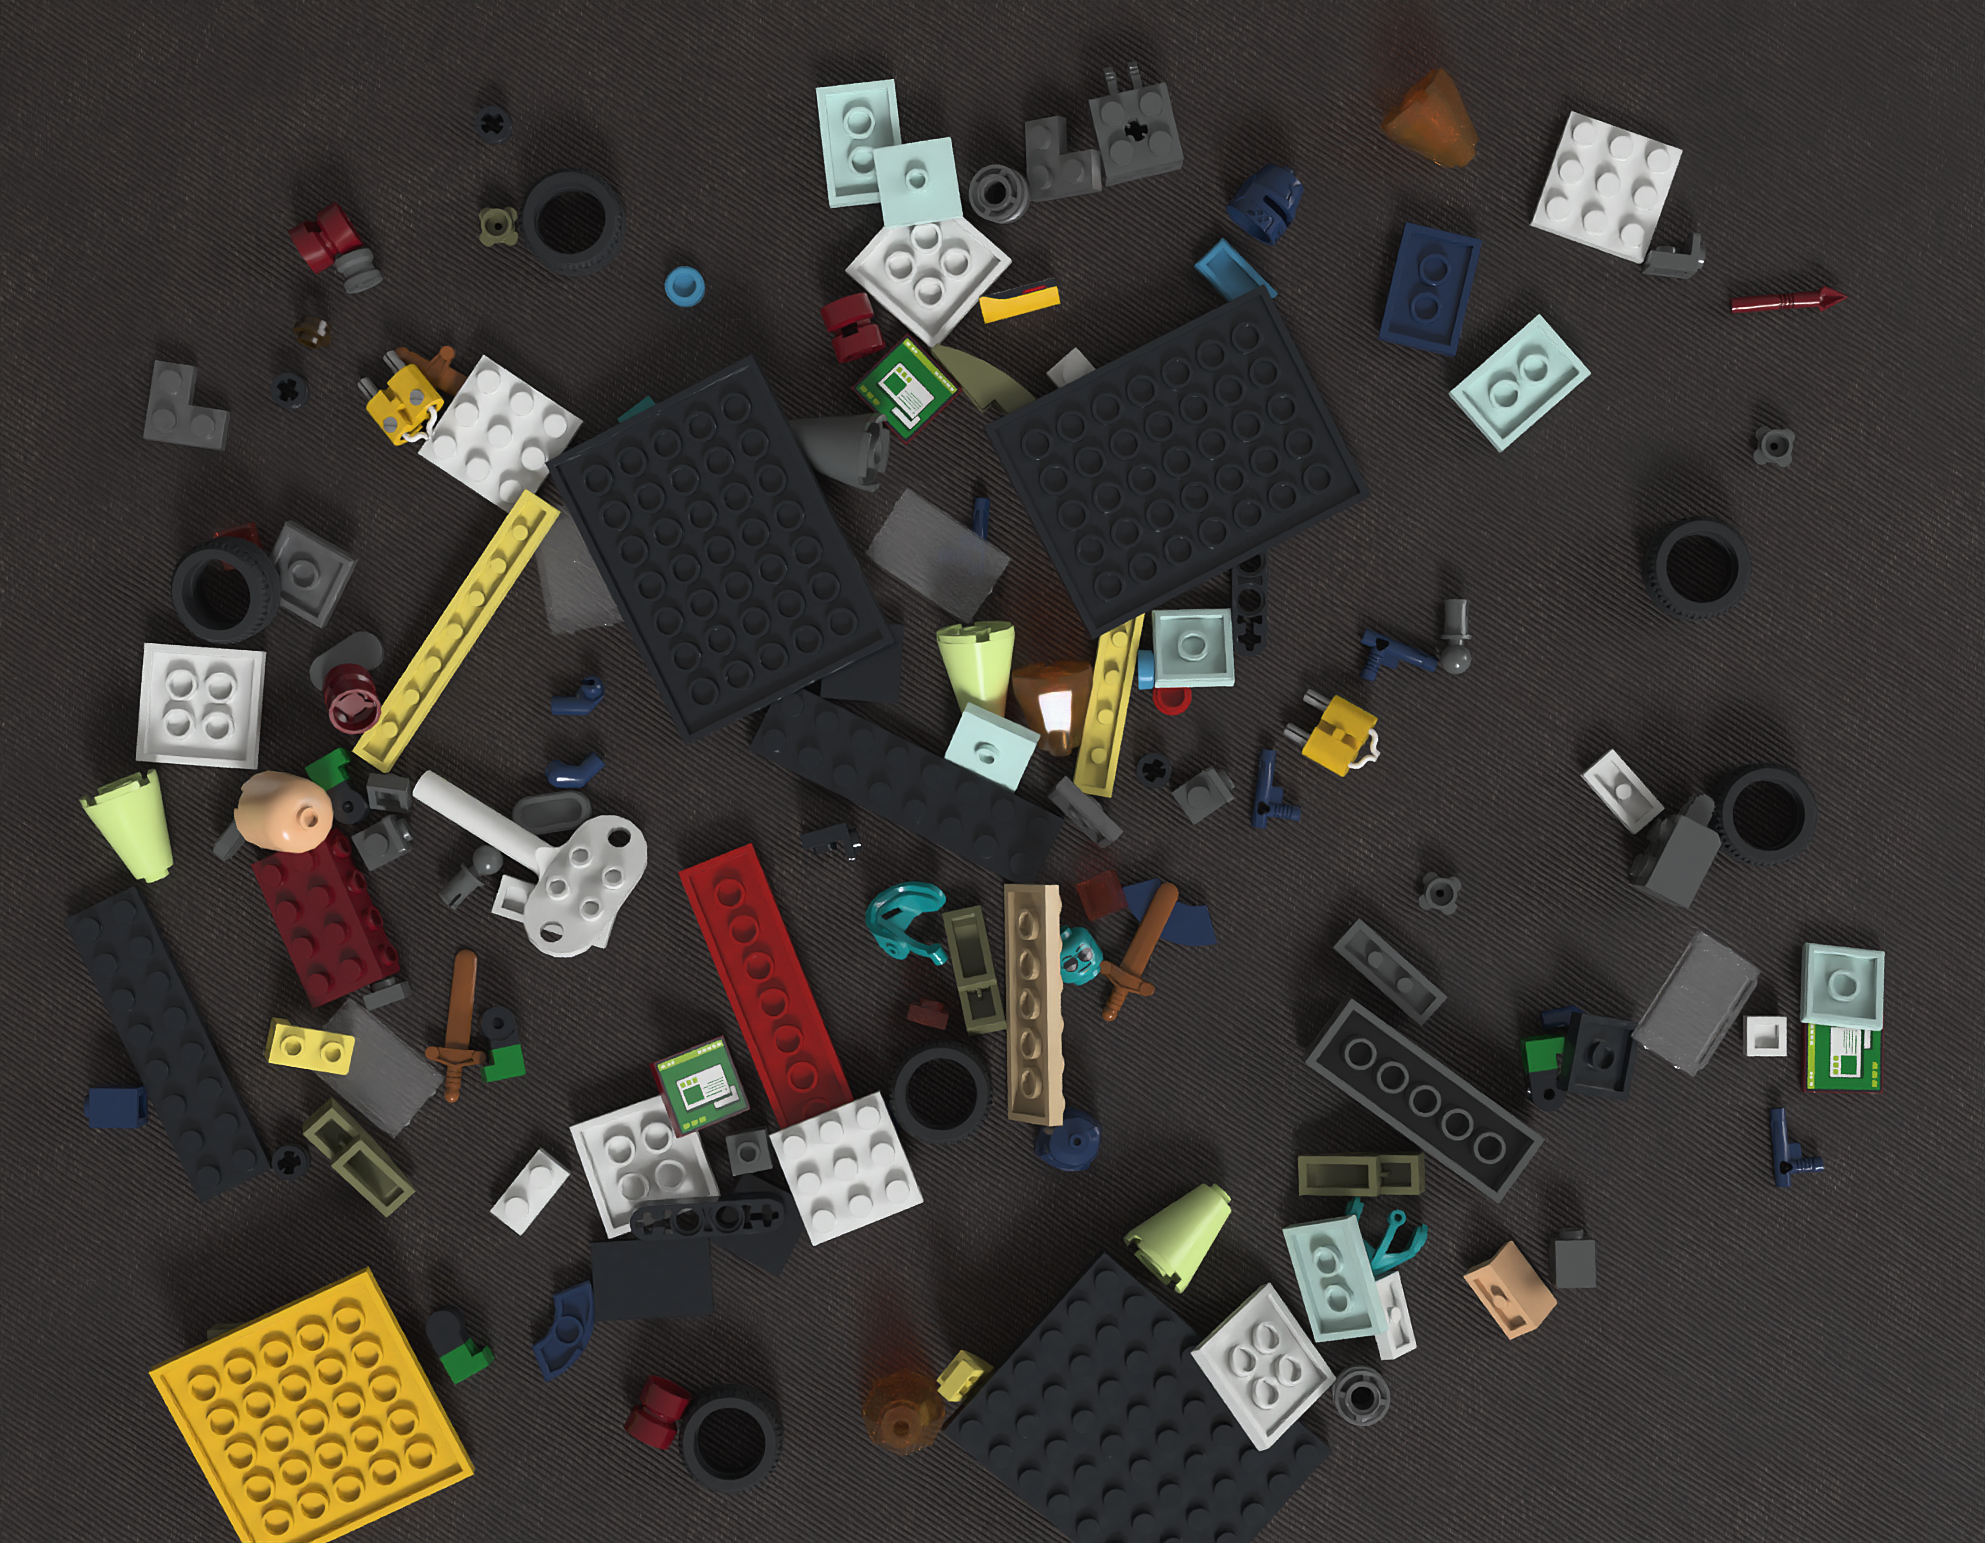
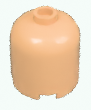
[234,770,334,853]

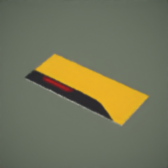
[979,277,1061,324]

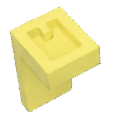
[264,1017,355,1075]

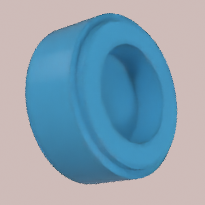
[665,266,705,307]
[1138,650,1154,690]

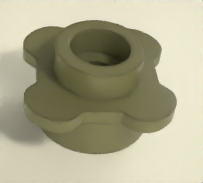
[479,207,519,247]

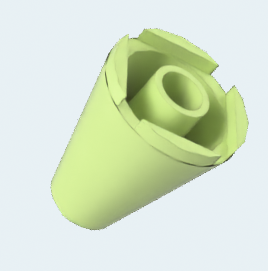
[936,621,1015,718]
[79,769,174,883]
[1123,1184,1231,1293]

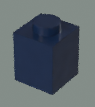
[84,1084,148,1128]

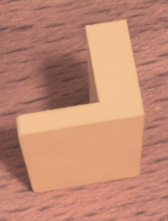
[1463,1241,1557,1340]

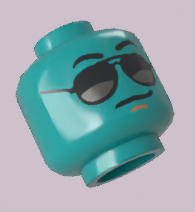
[1060,925,1103,986]

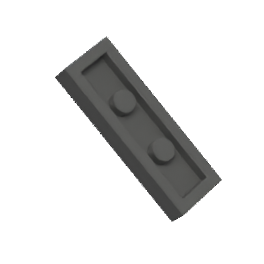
[1332,918,1447,1027]

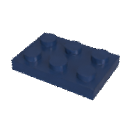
[1377,222,1483,357]

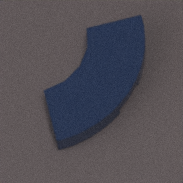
[1120,877,1217,946]
[531,1278,595,1382]

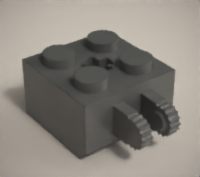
[1087,61,1184,187]
[1629,794,1721,908]

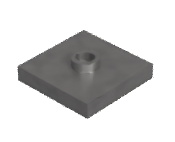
[269,520,359,628]
[1047,776,1123,848]

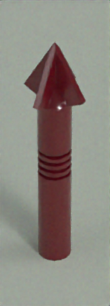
[1729,285,1849,313]

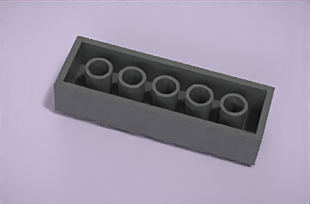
[1300,995,1545,1204]

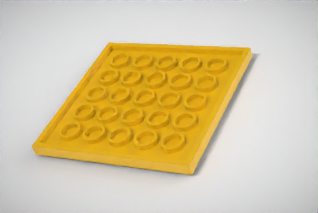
[149,1266,475,1543]

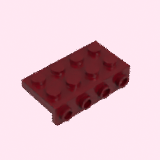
[251,828,400,1009]

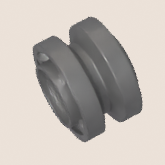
[969,164,1031,224]
[1331,1365,1390,1426]

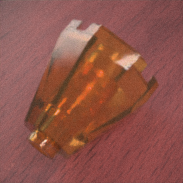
[1378,67,1479,169]
[1012,659,1093,757]
[861,1368,946,1456]

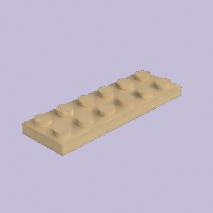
[1004,883,1065,1126]

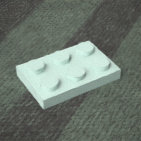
[816,79,902,208]
[1448,314,1591,452]
[1282,1214,1389,1343]

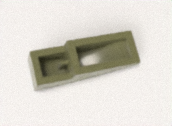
[931,344,1036,416]
[942,905,1007,1037]
[303,1097,416,1218]
[1298,1151,1425,1197]

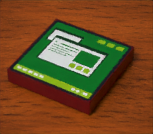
[851,333,962,446]
[1800,1014,1884,1094]
[649,1035,751,1138]

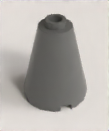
[788,413,890,492]

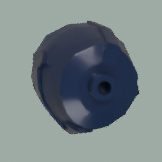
[1226,164,1304,246]
[1034,1106,1102,1171]

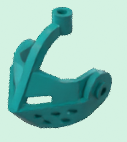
[865,881,948,966]
[1344,1196,1428,1277]

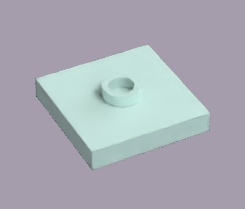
[872,137,963,230]
[1152,608,1235,688]
[944,702,1041,794]
[1800,943,1885,1031]

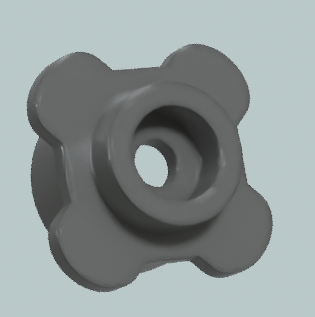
[1753,426,1795,467]
[1418,872,1461,915]

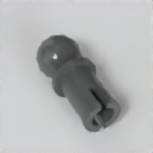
[1440,599,1472,675]
[437,844,503,910]

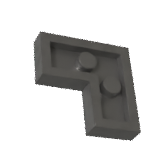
[1025,116,1102,202]
[143,360,231,451]

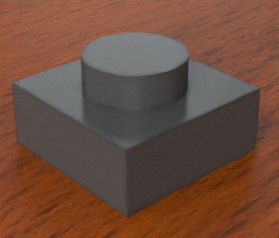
[366,773,412,814]
[363,977,413,1011]

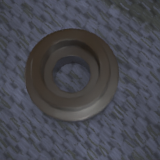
[292,315,332,350]

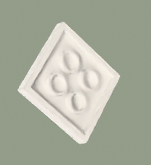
[1530,111,1683,264]
[845,217,1012,349]
[418,355,584,513]
[136,643,266,770]
[769,1090,924,1246]
[569,1094,721,1239]
[1190,1282,1337,1451]

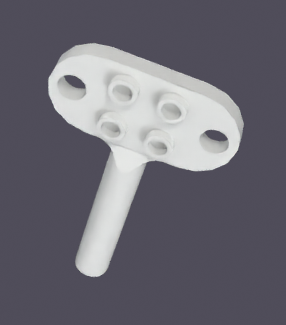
[412,770,647,957]

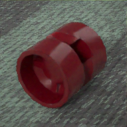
[288,201,364,274]
[819,293,886,363]
[322,663,381,734]
[623,1375,694,1450]

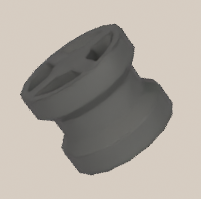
[334,248,383,294]

